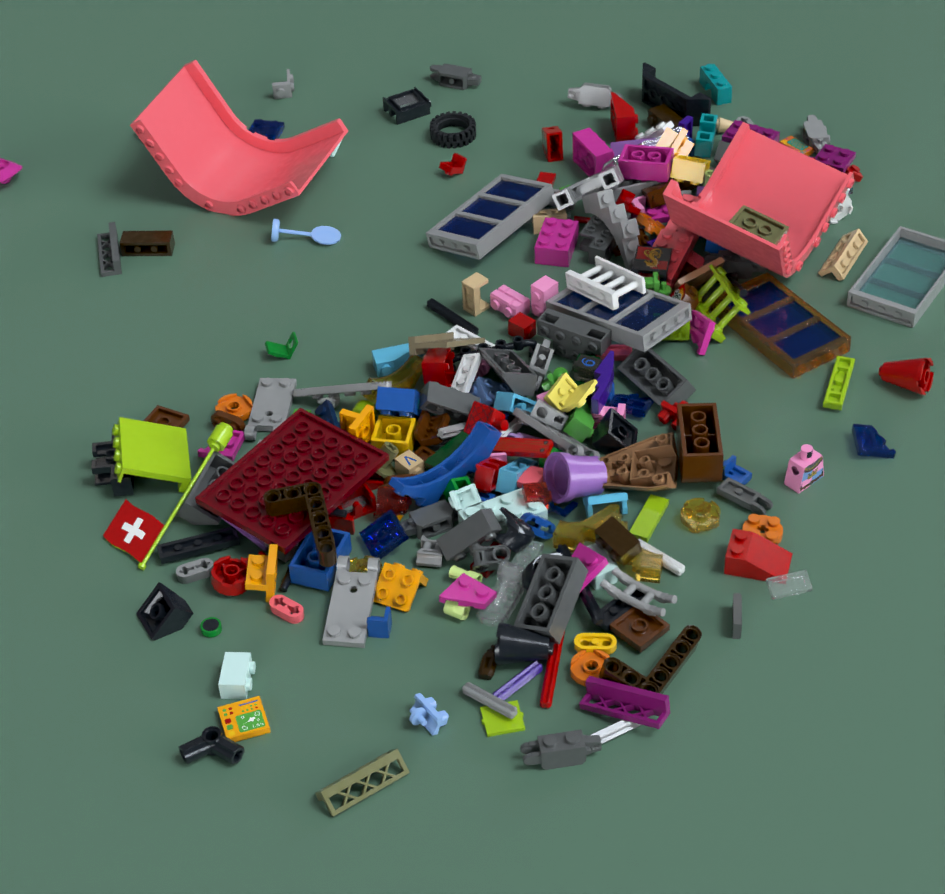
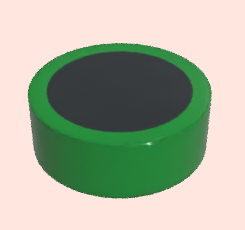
[200,617,222,638]

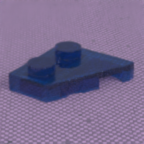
[609,394,654,418]
[851,424,896,459]

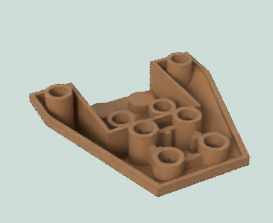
[600,432,679,492]

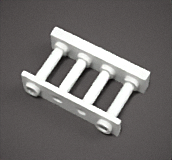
[565,256,646,310]

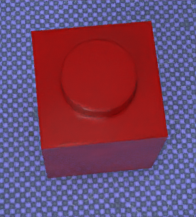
[508,312,536,340]

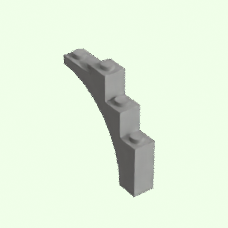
[582,189,640,271]

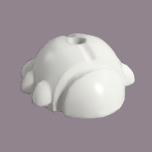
[317,397,340,408]

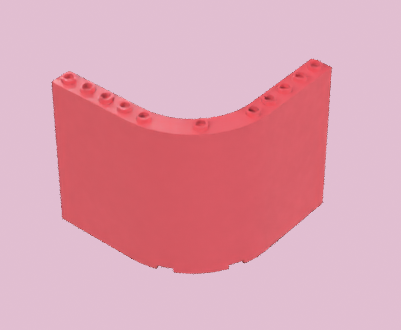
[130,60,348,216]
[663,122,855,278]

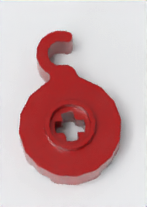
[211,551,266,596]

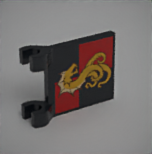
[631,245,672,284]

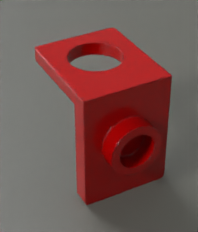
[328,515,355,535]

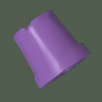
[543,452,607,503]

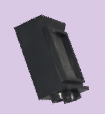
[383,87,431,125]

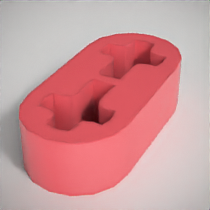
[269,595,304,624]

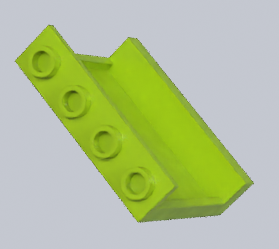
[112,417,191,493]

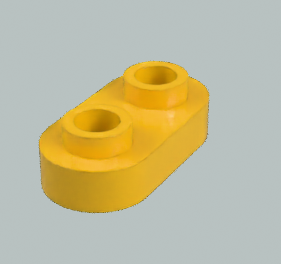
[574,633,617,655]

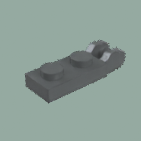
[717,477,773,515]

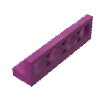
[579,676,670,729]

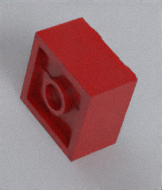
[421,347,456,387]

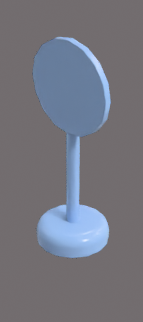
[271,218,341,245]

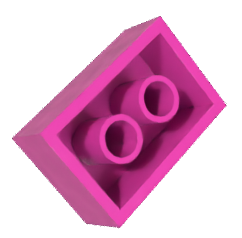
[572,127,614,177]
[618,144,674,183]
[534,217,579,267]

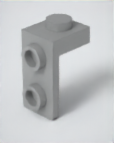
[272,69,295,99]

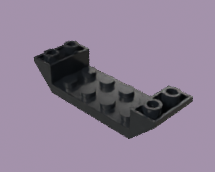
[642,63,711,126]

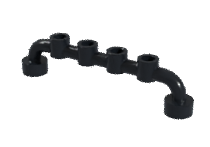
[452,336,537,372]

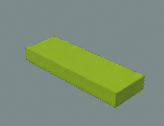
[629,494,669,543]

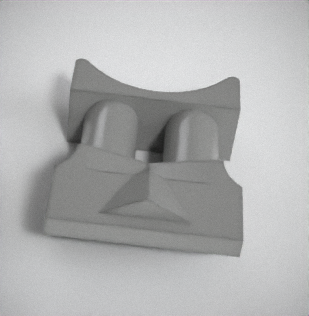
[416,535,443,567]

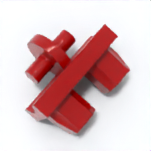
[657,400,688,431]

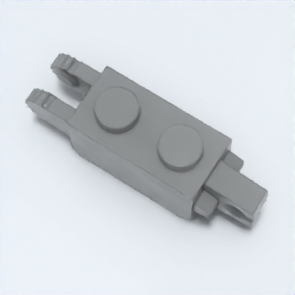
[568,82,623,109]
[802,114,830,154]
[528,338,554,392]

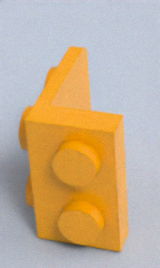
[374,562,429,612]

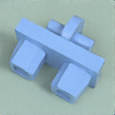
[409,693,449,736]

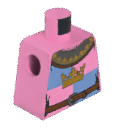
[784,444,824,494]

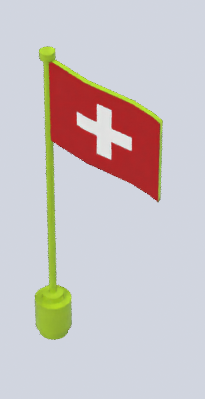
[103,422,233,570]

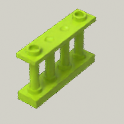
[695,264,751,343]

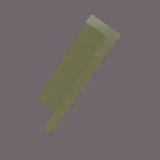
[315,748,410,817]

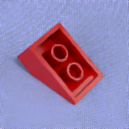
[610,92,638,142]
[724,528,793,585]

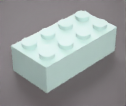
[458,485,548,546]

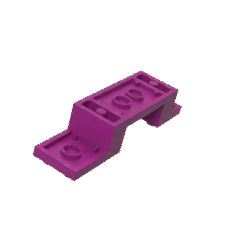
[721,120,856,173]

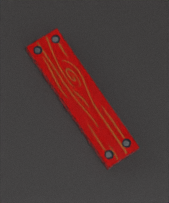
[492,437,554,458]

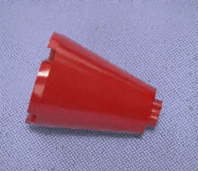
[879,357,934,395]

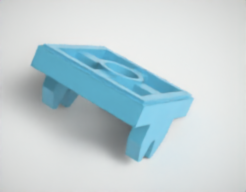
[582,492,628,519]

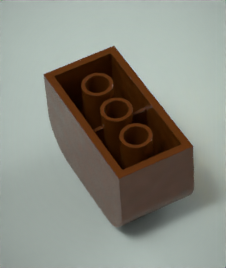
[676,403,724,483]

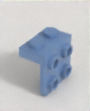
[469,376,512,406]

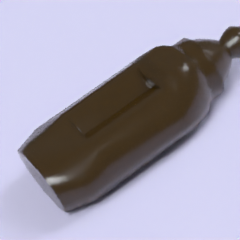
[478,645,497,680]

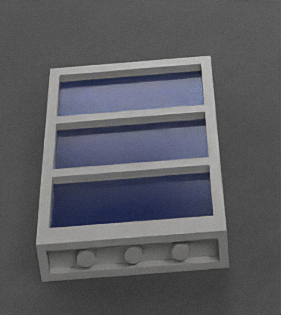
[426,174,554,260]
[545,273,692,352]

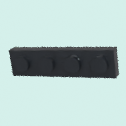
[157,527,240,564]

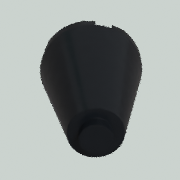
[495,623,554,665]

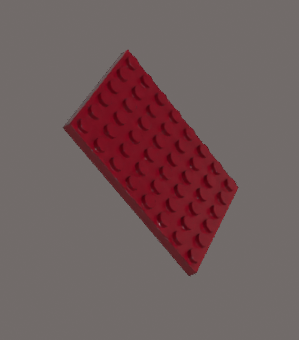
[195,408,390,554]

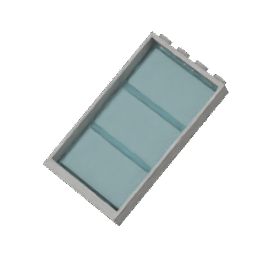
[847,226,945,328]

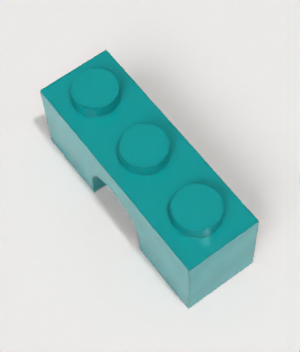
[699,64,732,106]
[694,113,718,158]

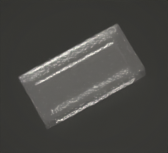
[766,570,813,600]

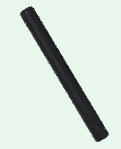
[556,544,606,626]

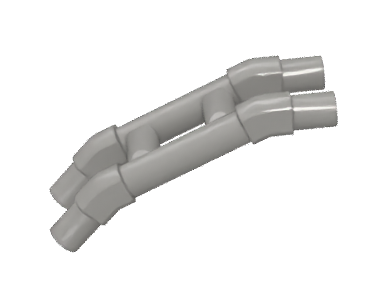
[600,567,677,616]

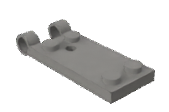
[244,377,297,440]
[513,407,600,460]
[322,555,380,648]

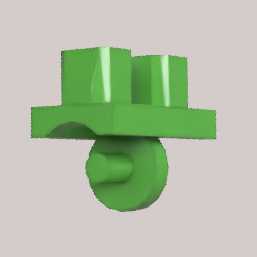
[644,272,671,308]
[541,367,569,391]

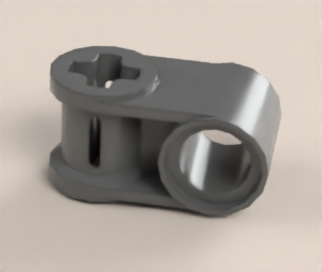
[470,545,511,573]

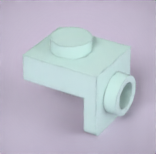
[448,483,482,511]

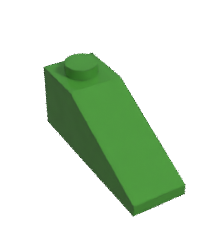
[563,403,594,443]

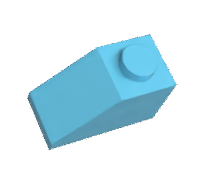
[493,391,536,416]

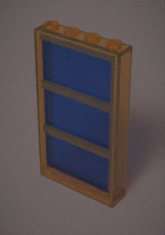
[711,272,851,378]

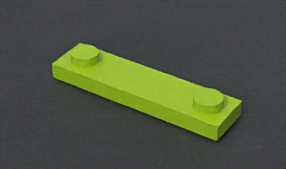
[823,356,855,411]

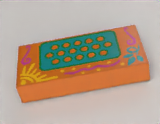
[779,136,814,156]

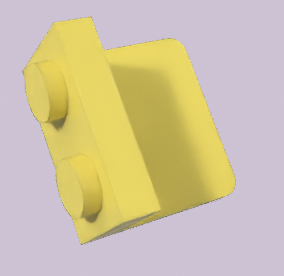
[543,373,598,413]

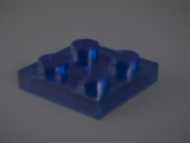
[249,119,285,140]
[359,509,409,560]

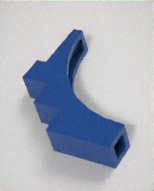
[388,421,502,508]

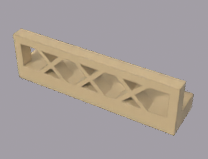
[818,228,868,281]

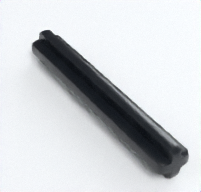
[427,298,479,335]

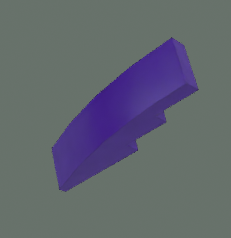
[591,350,614,415]

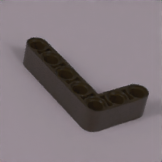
[263,482,337,567]
[599,625,702,694]

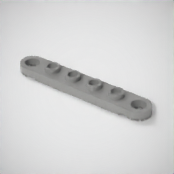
[292,381,392,399]

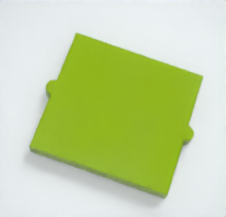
[480,700,525,737]

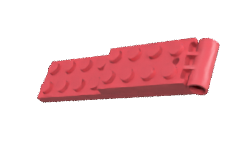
[639,194,700,296]

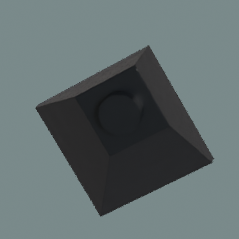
[592,408,638,455]
[136,582,194,641]

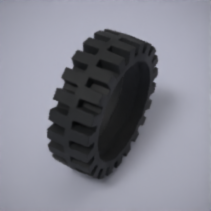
[430,111,476,148]

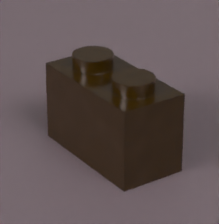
[594,516,642,566]

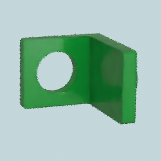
[265,332,298,359]

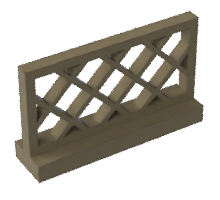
[408,332,485,355]

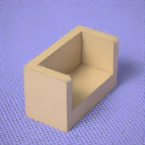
[462,272,490,317]

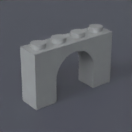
[552,164,624,211]

